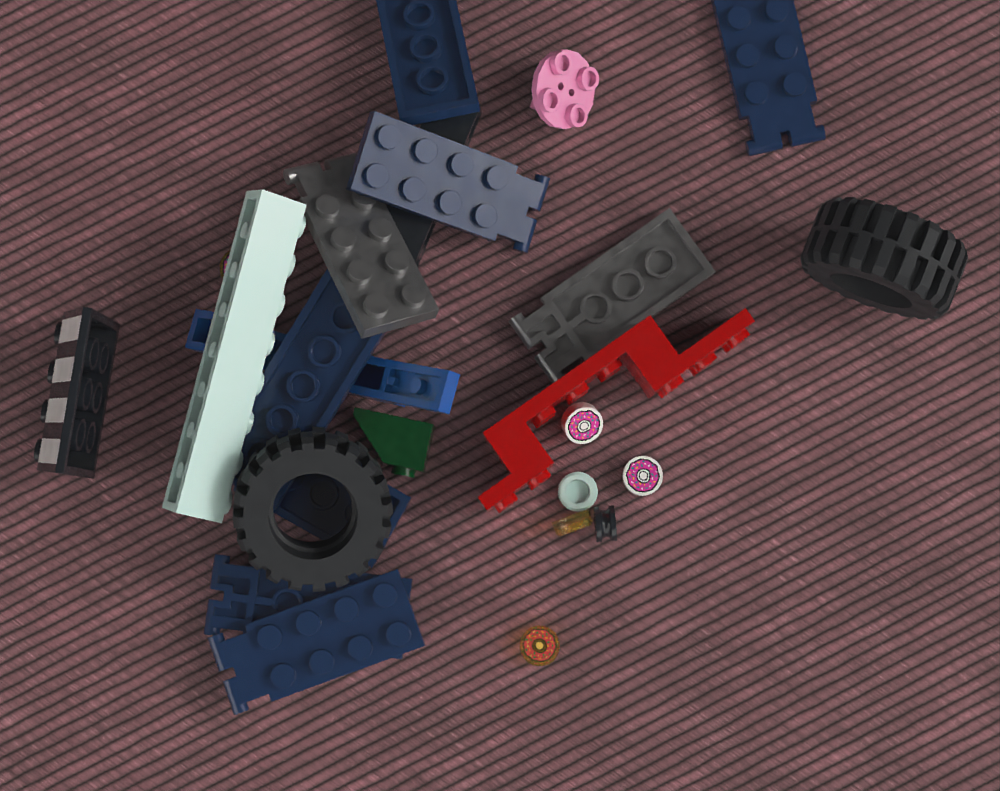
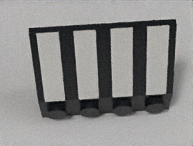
[34,307,120,479]

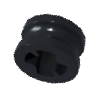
[593,505,617,542]

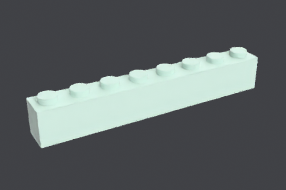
[162,189,306,523]

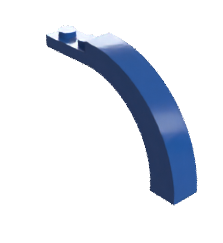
[185,309,460,414]

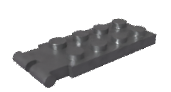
[283,153,439,338]
[508,208,716,383]

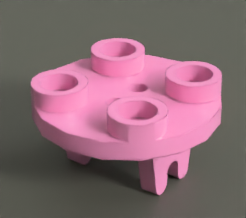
[530,49,599,129]

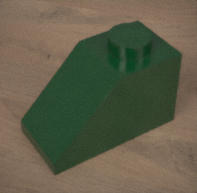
[353,407,435,478]

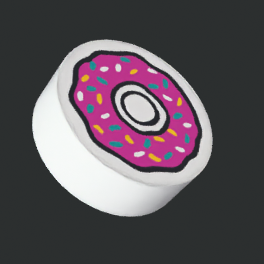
[561,402,603,444]
[622,456,663,496]

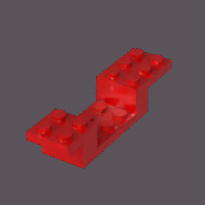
[478,308,755,513]

